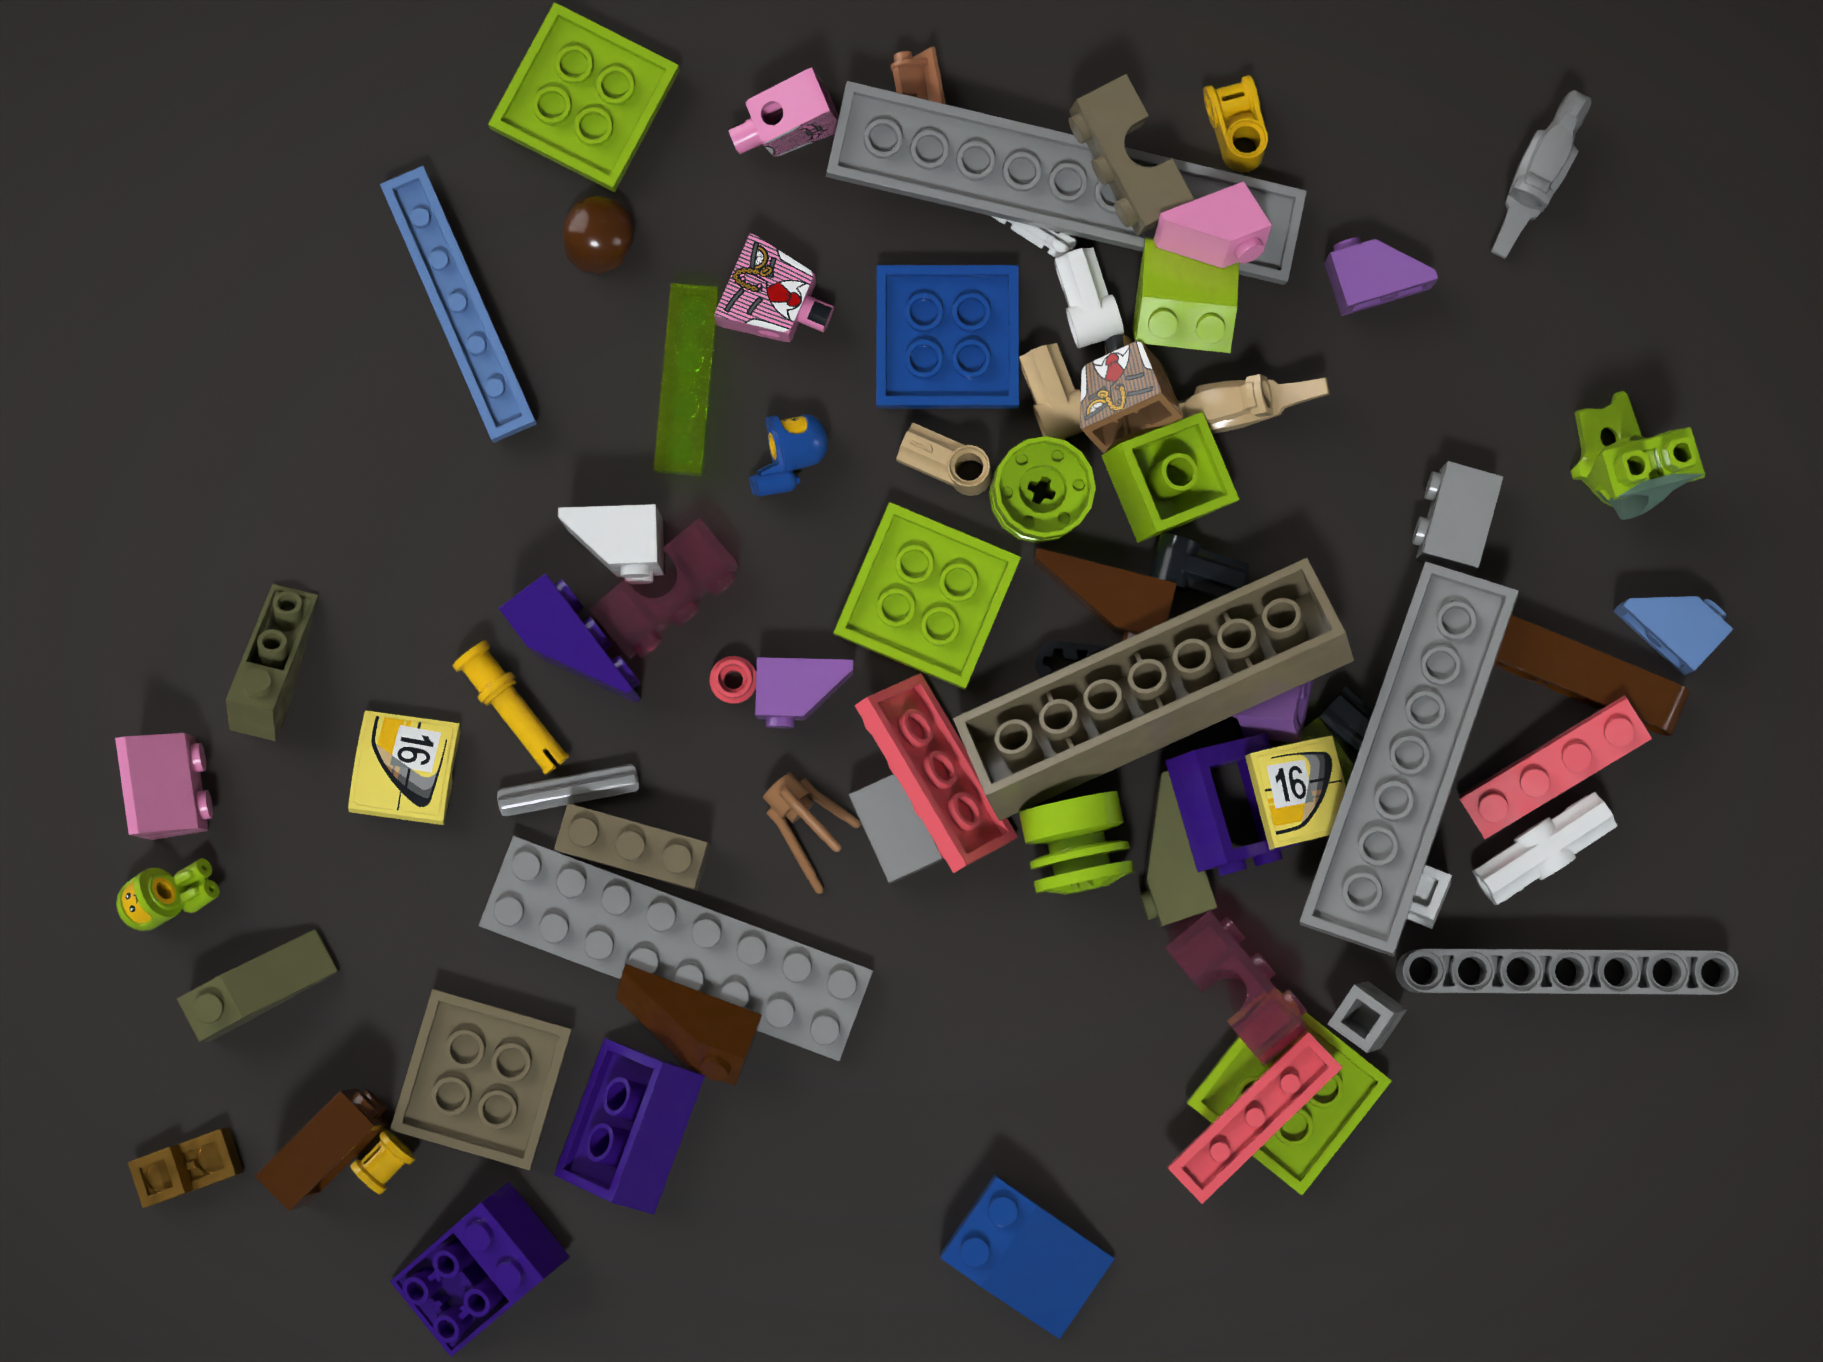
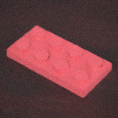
[854,673,1018,873]

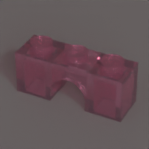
[588,518,739,658]
[1165,911,1309,1066]

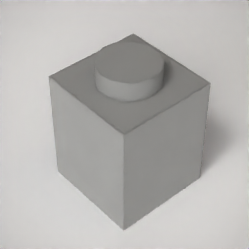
[1328,981,1408,1053]

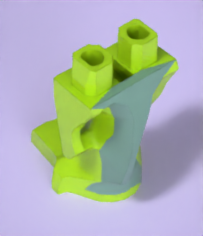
[1570,391,1705,520]

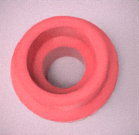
[710,656,756,704]

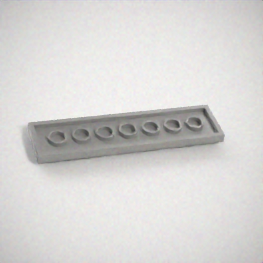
[1300,562,1519,957]
[478,836,873,1061]

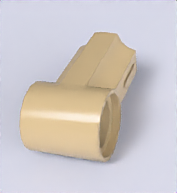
[1019,343,1083,440]
[896,423,992,496]

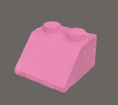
[115,733,213,840]

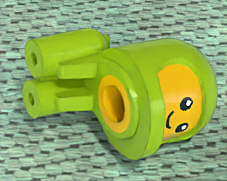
[116,858,220,931]

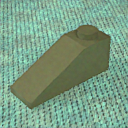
[1139,771,1218,927]
[177,929,339,1042]

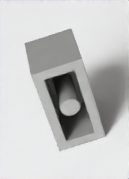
[1412,461,1503,574]
[849,774,942,884]

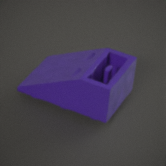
[498,573,641,703]
[390,1182,570,1357]

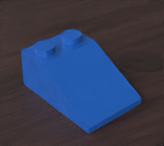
[940,1174,1115,1339]

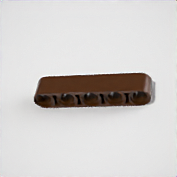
[1494,615,1690,737]

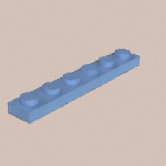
[380,166,537,443]

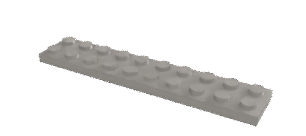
[825,81,1307,285]

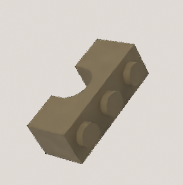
[1069,74,1195,236]
[554,803,711,891]

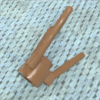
[763,772,861,894]

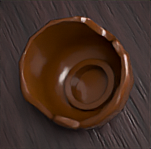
[562,195,634,274]

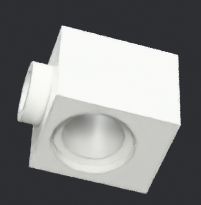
[1407,865,1452,929]

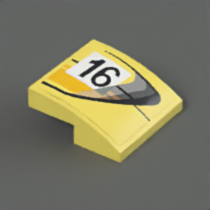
[348,710,461,825]
[1245,735,1346,850]

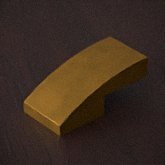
[128,1127,244,1208]

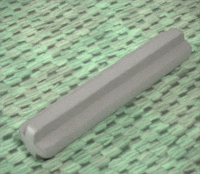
[497,764,639,817]

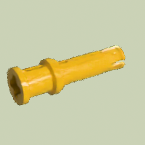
[452,640,570,775]

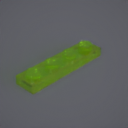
[654,283,719,476]

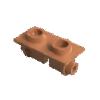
[890,47,946,104]

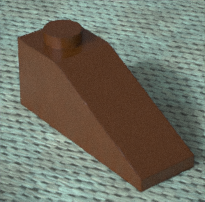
[1033,548,1177,641]
[616,964,762,1086]

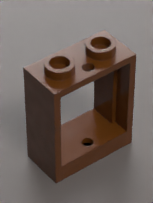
[255,1088,390,1211]

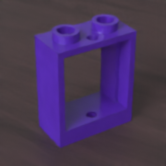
[1165,733,1299,876]

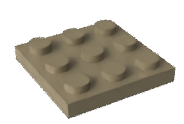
[390,989,573,1170]

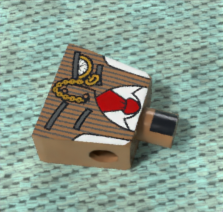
[1080,335,1183,454]

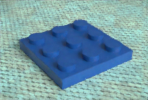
[876,265,1019,409]

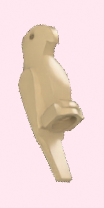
[1168,374,1330,434]

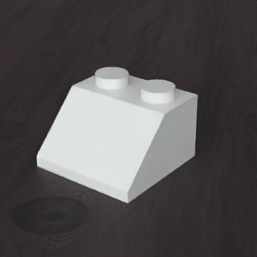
[558,504,665,584]

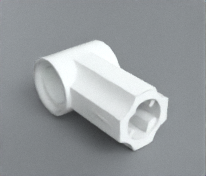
[1054,247,1124,348]

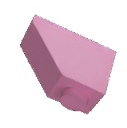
[1153,181,1272,268]

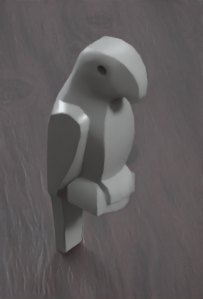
[1491,90,1592,259]

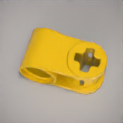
[1203,75,1268,173]

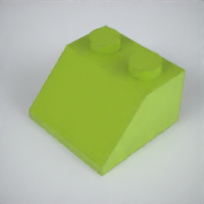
[1132,236,1239,353]
[1101,412,1239,543]

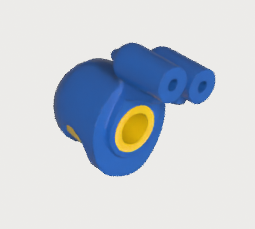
[749,414,828,497]

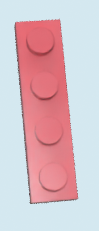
[1458,695,1652,839]
[1167,1032,1343,1204]

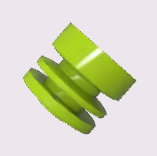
[989,436,1096,544]
[1019,791,1135,895]

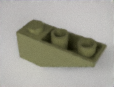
[226,584,318,741]

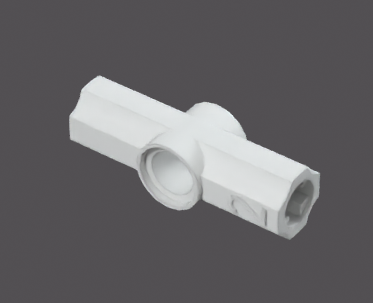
[1472,792,1617,905]

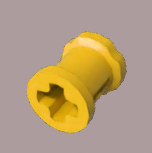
[350,1129,416,1195]

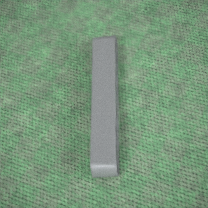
[1395,949,1739,995]

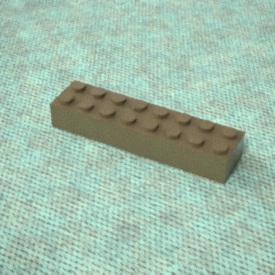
[953,558,1354,821]

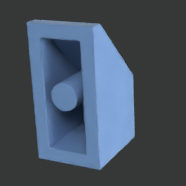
[1613,596,1733,676]

